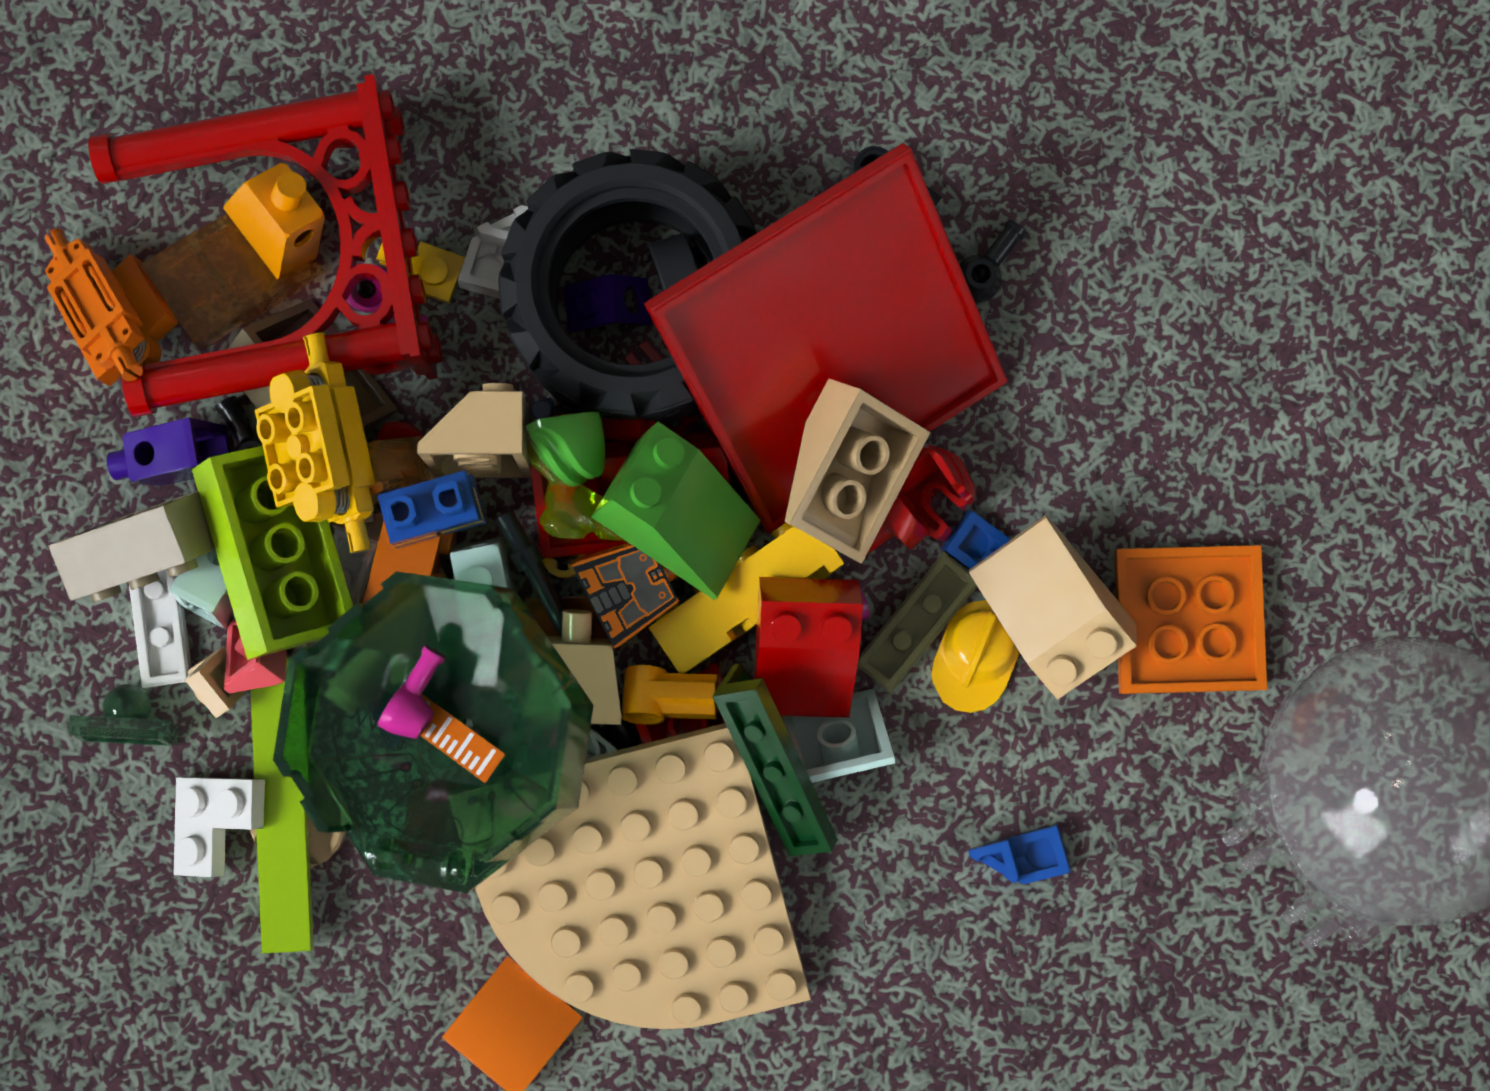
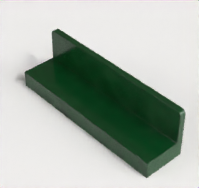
[713,663,838,856]

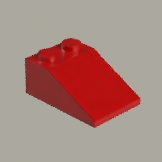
[754,577,863,718]

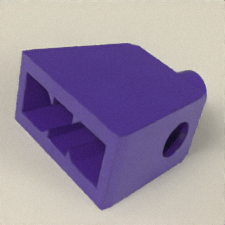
[107,417,231,486]

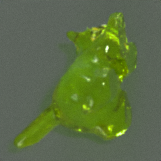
[528,445,625,541]

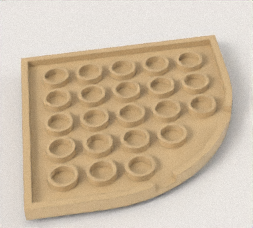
[449,723,811,1029]

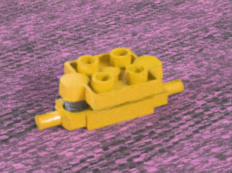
[255,333,376,553]

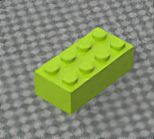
[192,446,359,660]

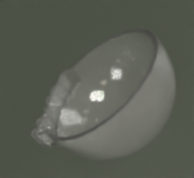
[1221,637,1490,949]

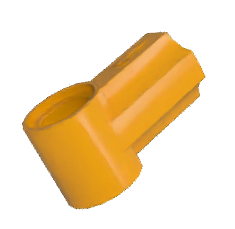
[621,665,719,725]

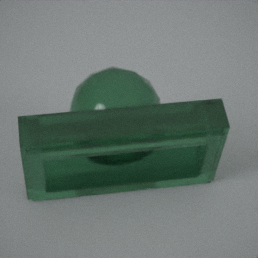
[68,684,179,746]

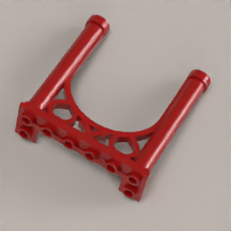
[88,74,443,417]

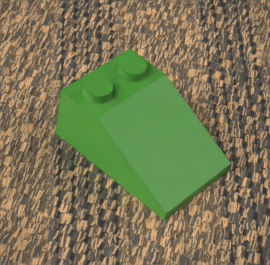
[591,422,760,600]

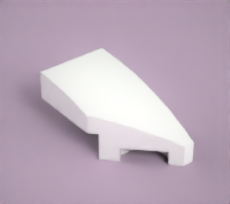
[458,205,528,299]

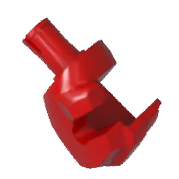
[867,444,977,555]

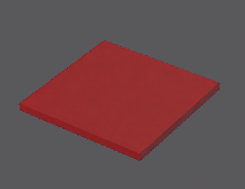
[644,143,1008,534]

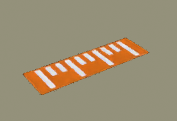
[421,694,505,783]

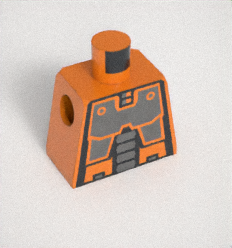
[570,542,679,649]

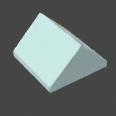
[782,688,895,783]

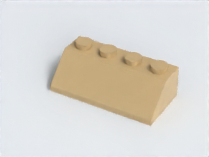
[417,383,533,478]

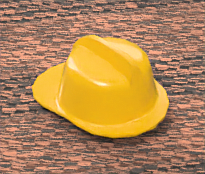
[931,600,1020,713]

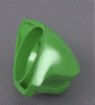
[525,412,606,487]

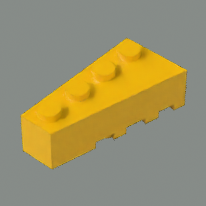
[648,522,844,674]

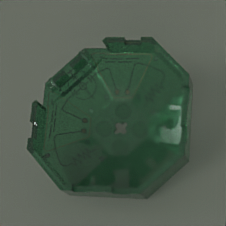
[273,571,594,893]

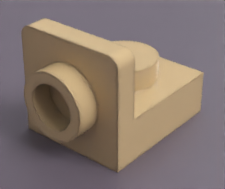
[185,646,246,718]

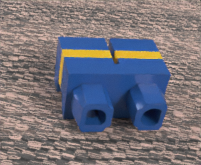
[377,470,487,549]

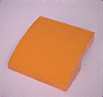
[441,956,583,1091]

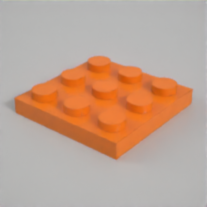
[1114,545,1267,694]

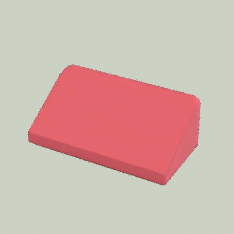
[224,619,287,694]

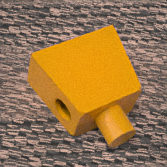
[223,163,325,280]

